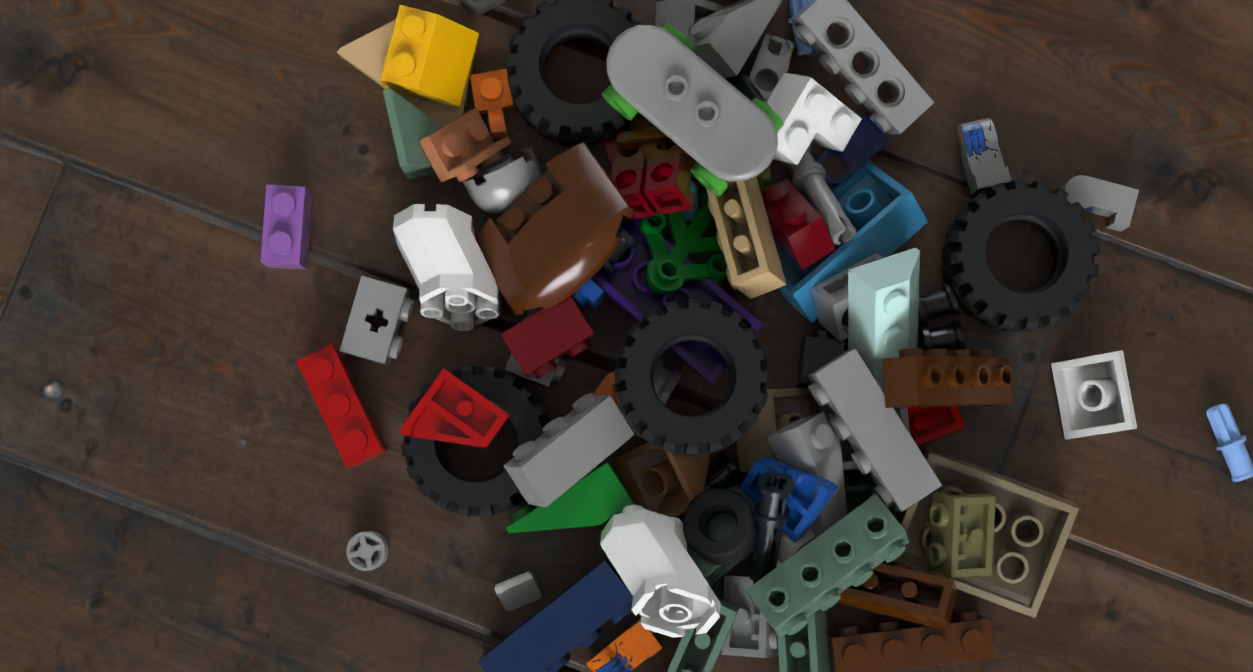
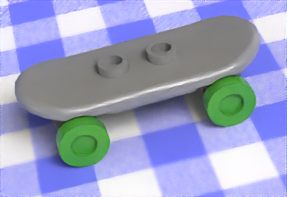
[602,23,784,197]

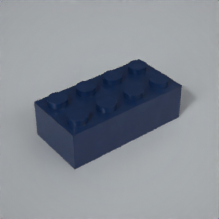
[477,558,633,672]

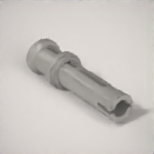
[779,145,856,245]

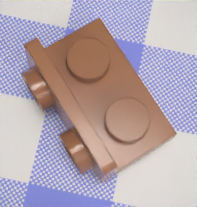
[419,108,512,183]

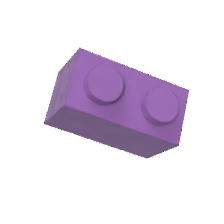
[260,184,313,270]

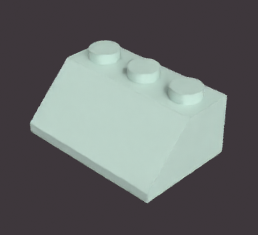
[848,247,920,390]

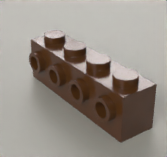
[883,348,1014,408]
[836,562,958,630]
[828,610,995,672]

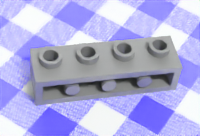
[808,348,942,512]

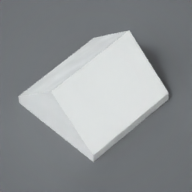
[1051,350,1137,440]

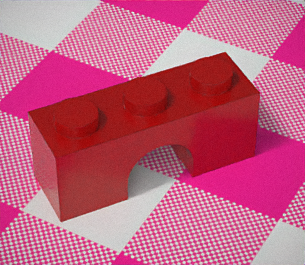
[296,344,388,468]

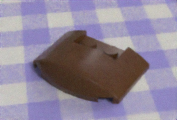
[476,143,634,317]

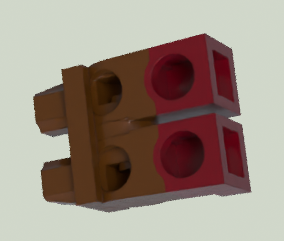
[610,117,695,221]

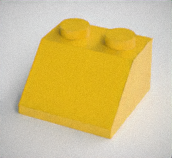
[380,5,479,108]

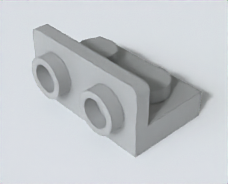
[722,575,778,658]

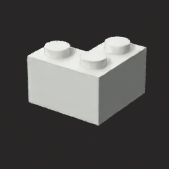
[767,72,862,165]

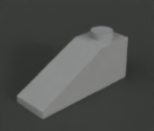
[688,0,782,78]
[767,412,848,538]

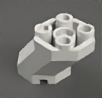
[393,204,501,331]
[600,505,721,638]

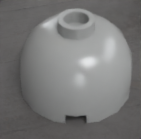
[463,147,542,215]

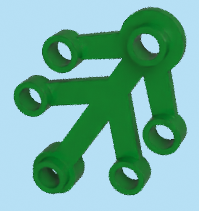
[639,187,727,294]

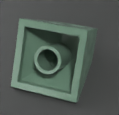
[383,89,442,180]

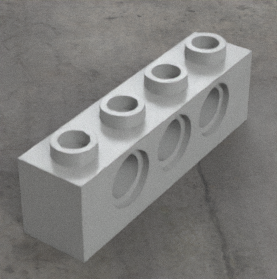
[791,0,934,135]

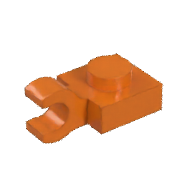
[469,68,514,139]

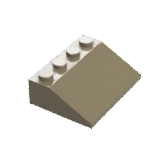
[891,446,1080,618]

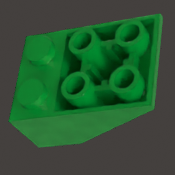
[506,462,634,533]

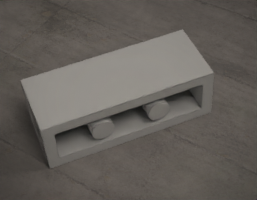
[504,393,635,507]

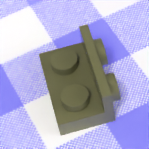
[927,492,996,578]

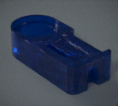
[817,117,888,186]

